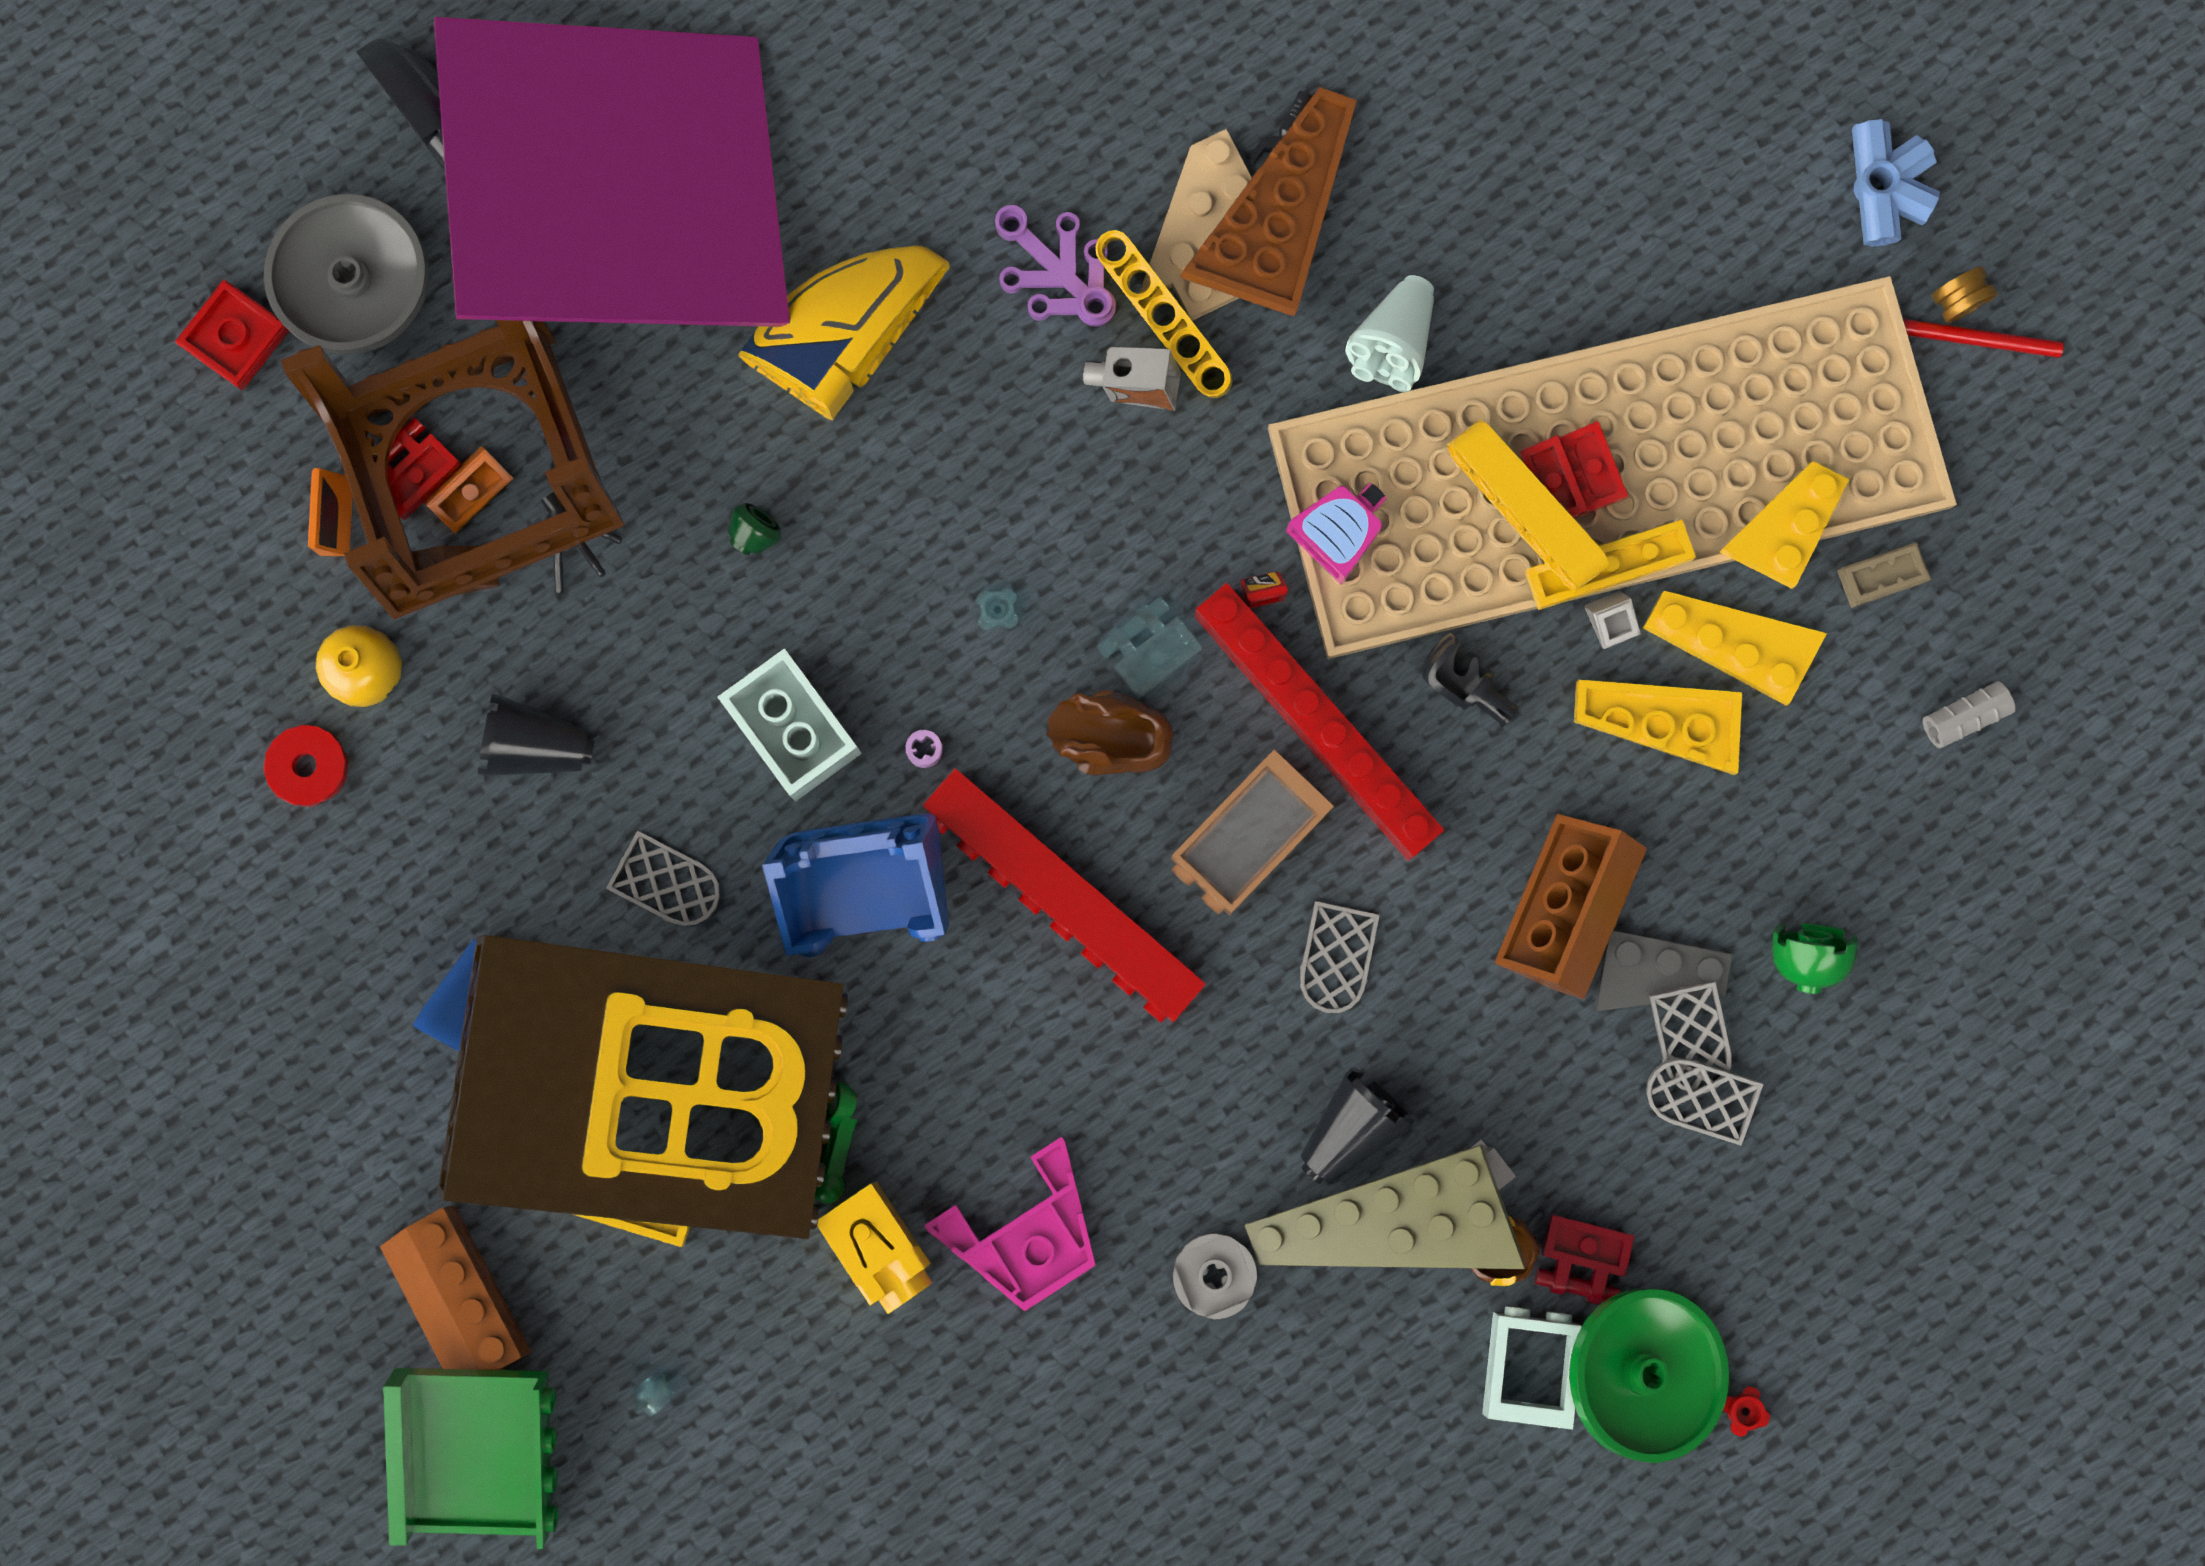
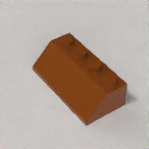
[1494,814,1647,1000]
[380,1205,532,1370]

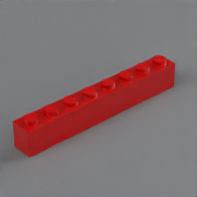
[1194,583,1444,861]
[923,768,1206,1024]

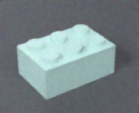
[718,648,862,802]

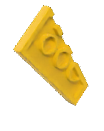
[1643,591,1827,706]
[1574,680,1742,775]

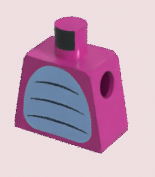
[1286,483,1387,585]

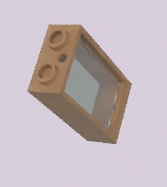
[1170,750,1334,916]

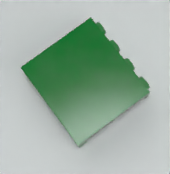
[383,1368,558,1549]

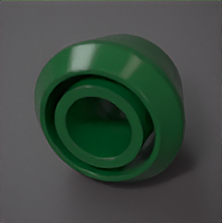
[728,503,781,555]

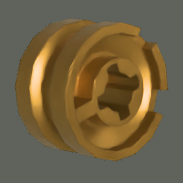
[1931,266,1998,324]

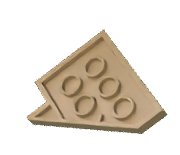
[1140,129,1252,321]

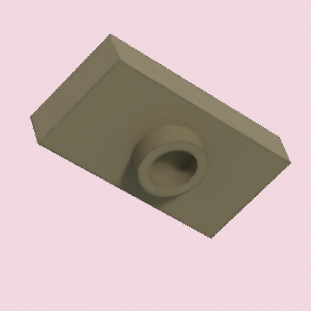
[1837,542,1931,608]

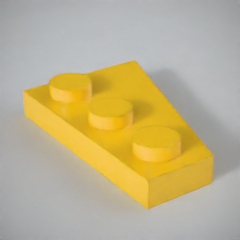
[1719,461,1849,589]

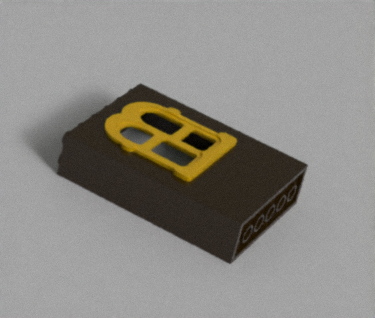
[437,935,848,1239]

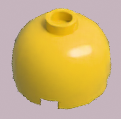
[315,625,402,707]

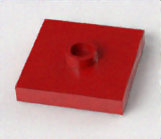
[175,279,289,391]

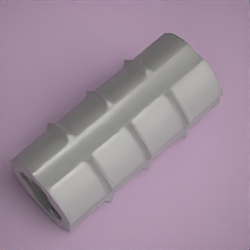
[1923,681,2015,749]

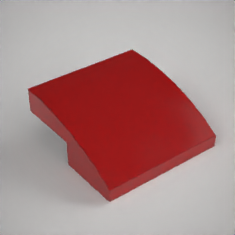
[1520,421,1630,519]

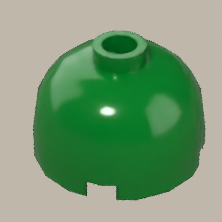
[1772,923,1858,994]

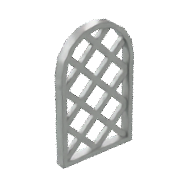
[606,831,720,926]
[1300,901,1380,1013]
[1649,981,1731,1093]
[1646,1058,1763,1146]

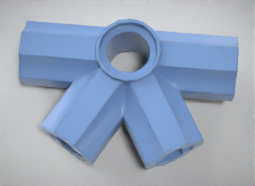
[1852,119,1940,247]

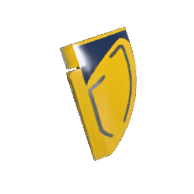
[738,245,950,421]

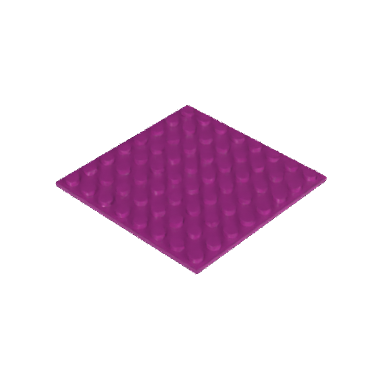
[434,17,790,327]

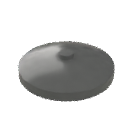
[264,194,429,355]

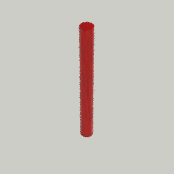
[1903,319,2064,358]

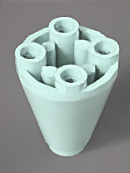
[1345,275,1434,392]

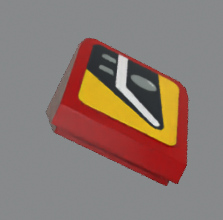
[1240,571,1288,609]

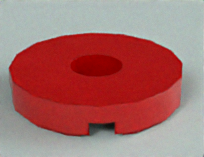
[263,725,349,807]

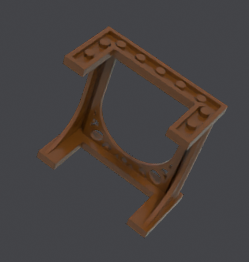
[281,320,625,620]

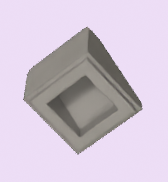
[1584,591,1641,649]

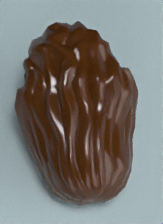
[1046,690,1174,776]

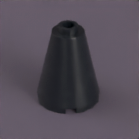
[478,694,595,776]
[1301,1067,1414,1184]

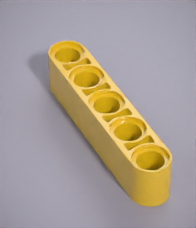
[1096,230,1232,398]
[1447,419,1609,592]

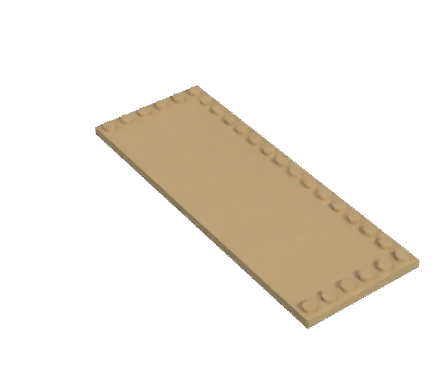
[1268,276,1957,659]

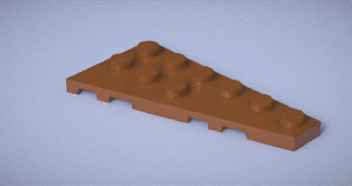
[1180,87,1357,316]

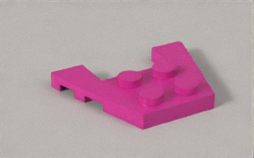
[924,1137,1096,1311]

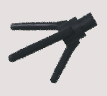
[541,492,622,594]

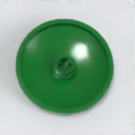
[1569,1288,1729,1463]

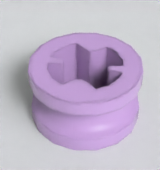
[905,730,943,768]

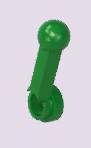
[815,1081,857,1204]

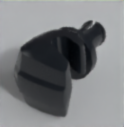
[1422,633,1519,727]

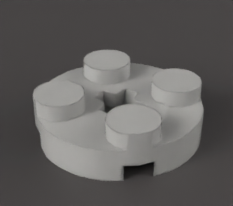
[1173,1233,1257,1319]

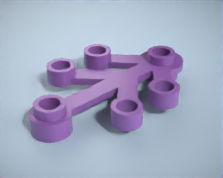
[995,205,1116,327]

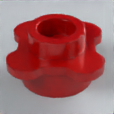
[1723,1387,1770,1437]

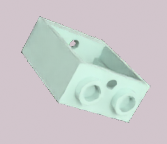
[1482,1306,1582,1430]

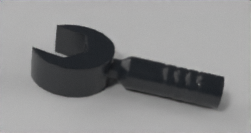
[1254,91,1312,164]

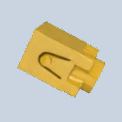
[817,1181,933,1314]

